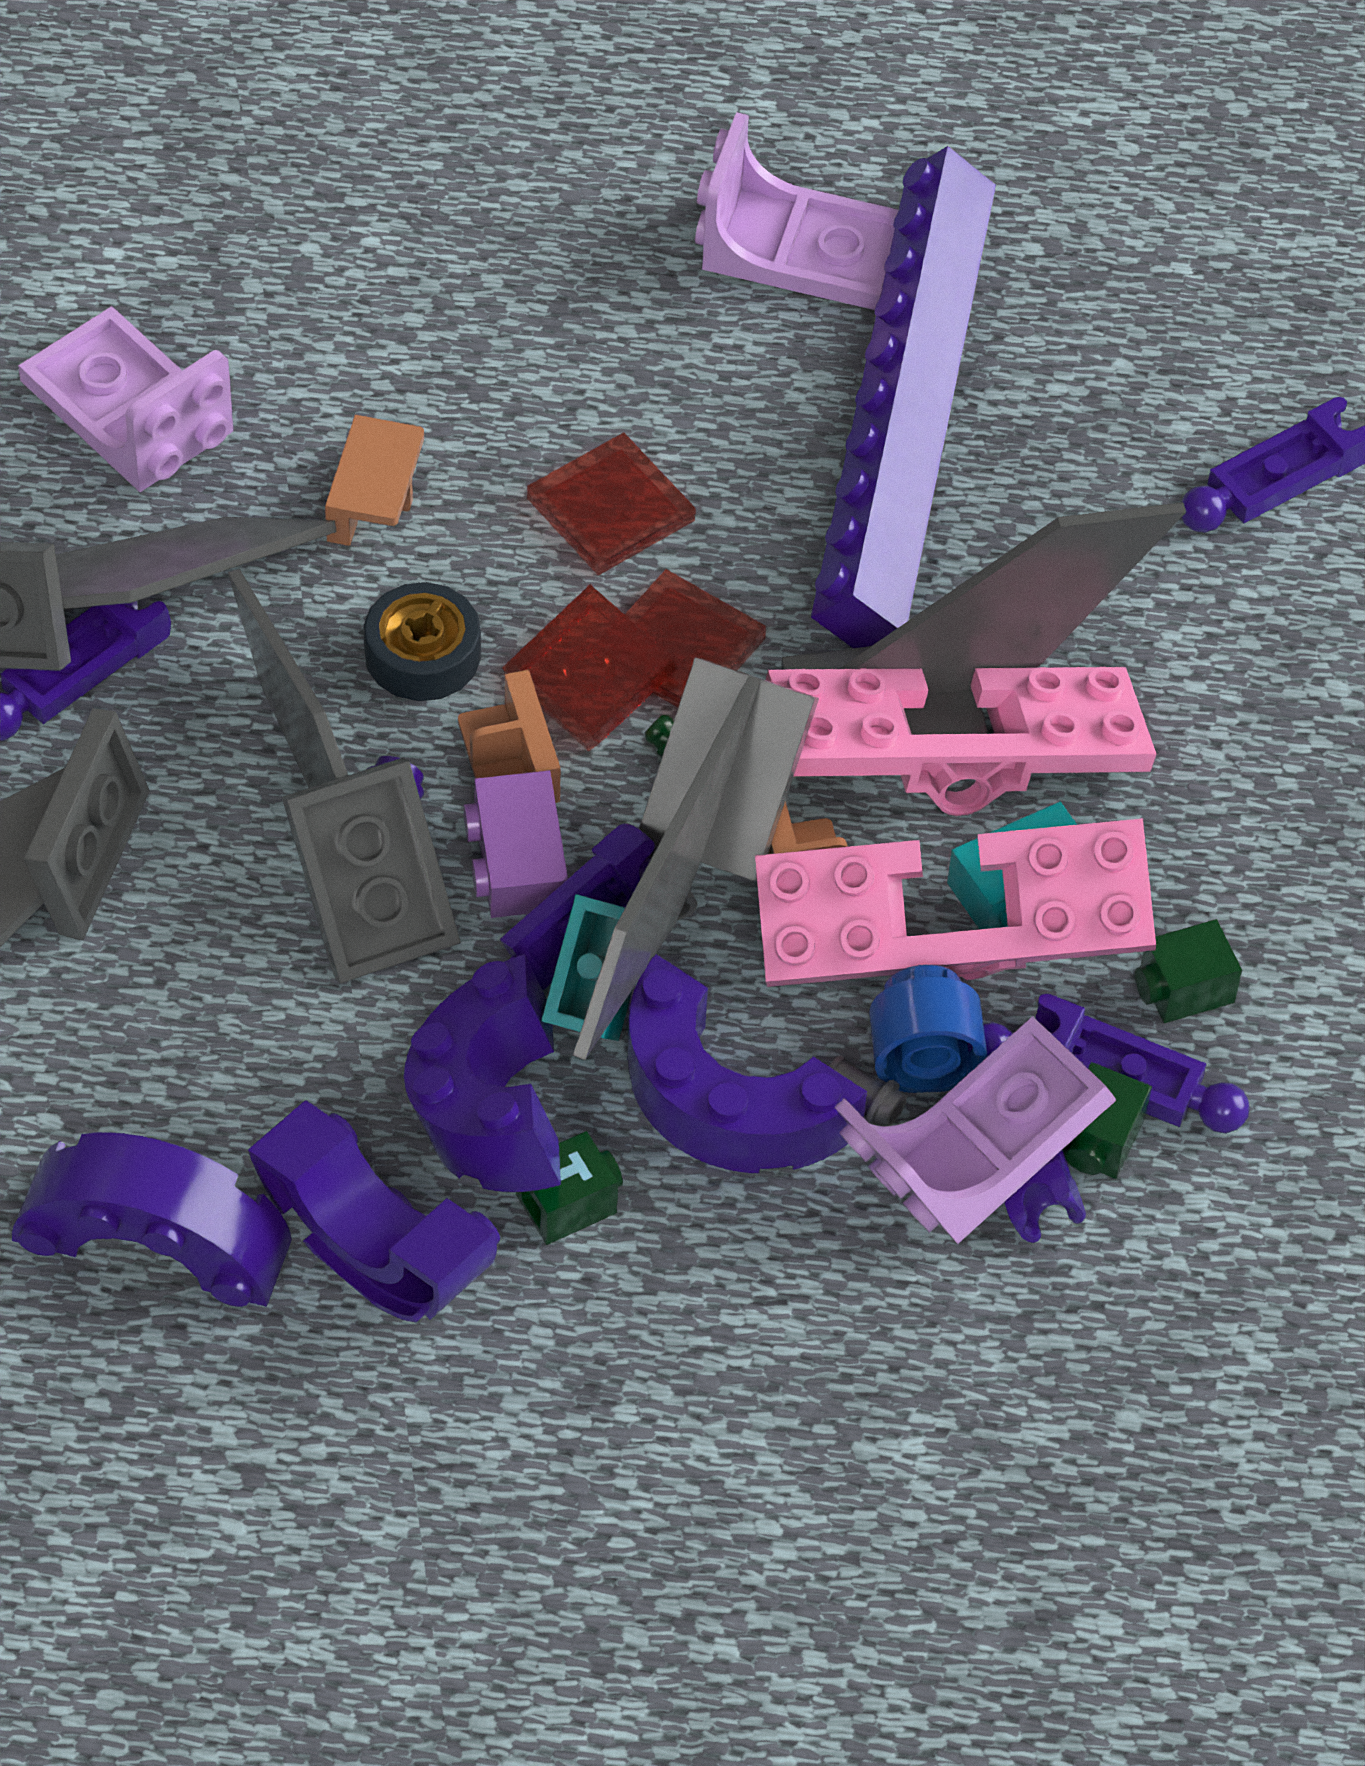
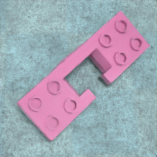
[766,667,1156,816]
[755,818,1156,987]

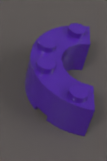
[404,954,561,1192]
[627,954,867,1173]
[248,1100,500,1322]
[12,1132,292,1307]

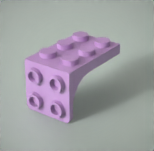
[695,112,899,310]
[18,306,233,492]
[834,1016,1116,1244]

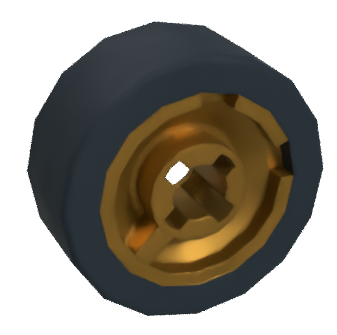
[363,582,481,701]

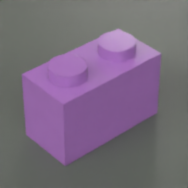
[463,770,568,918]

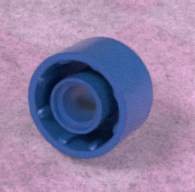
[869,965,987,1093]

